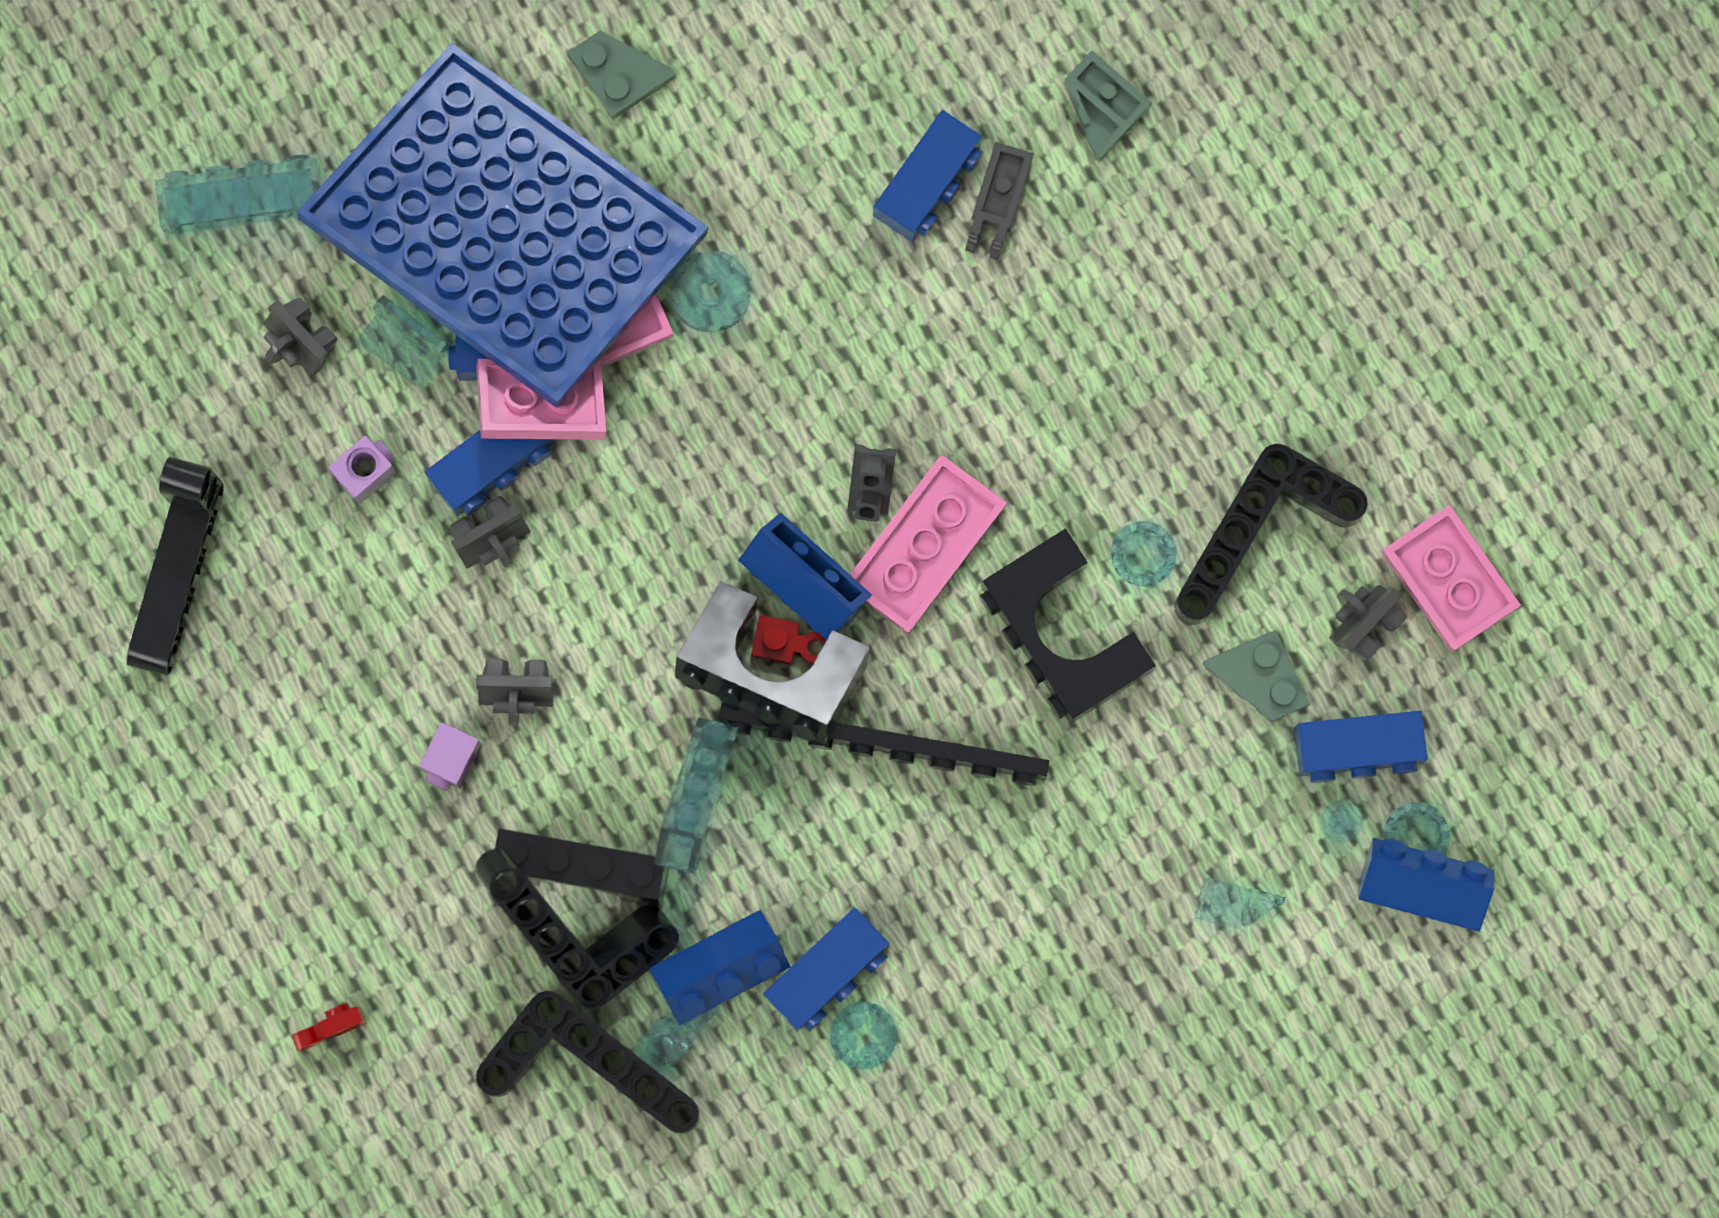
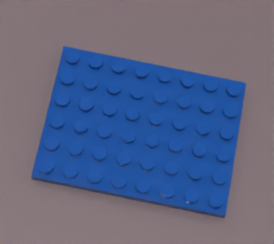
[297,43,708,408]

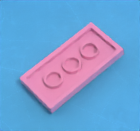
[850,454,1007,635]

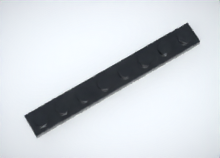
[719,702,1050,786]

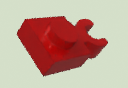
[751,615,826,665]
[291,1003,367,1052]

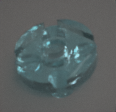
[670,251,751,334]

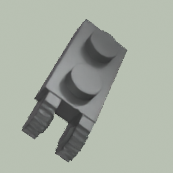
[965,142,1034,260]

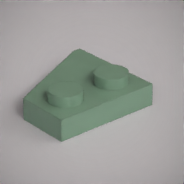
[567,31,677,120]
[1064,50,1152,162]
[1203,630,1310,722]

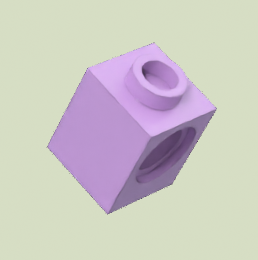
[328,435,396,504]
[419,722,482,791]

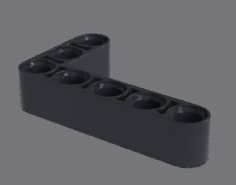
[1174,444,1368,625]
[127,457,224,676]
[476,848,679,1010]
[476,991,700,1134]

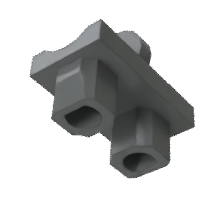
[263,298,337,377]
[847,444,896,522]
[450,496,531,569]
[1329,585,1407,659]
[476,659,554,725]

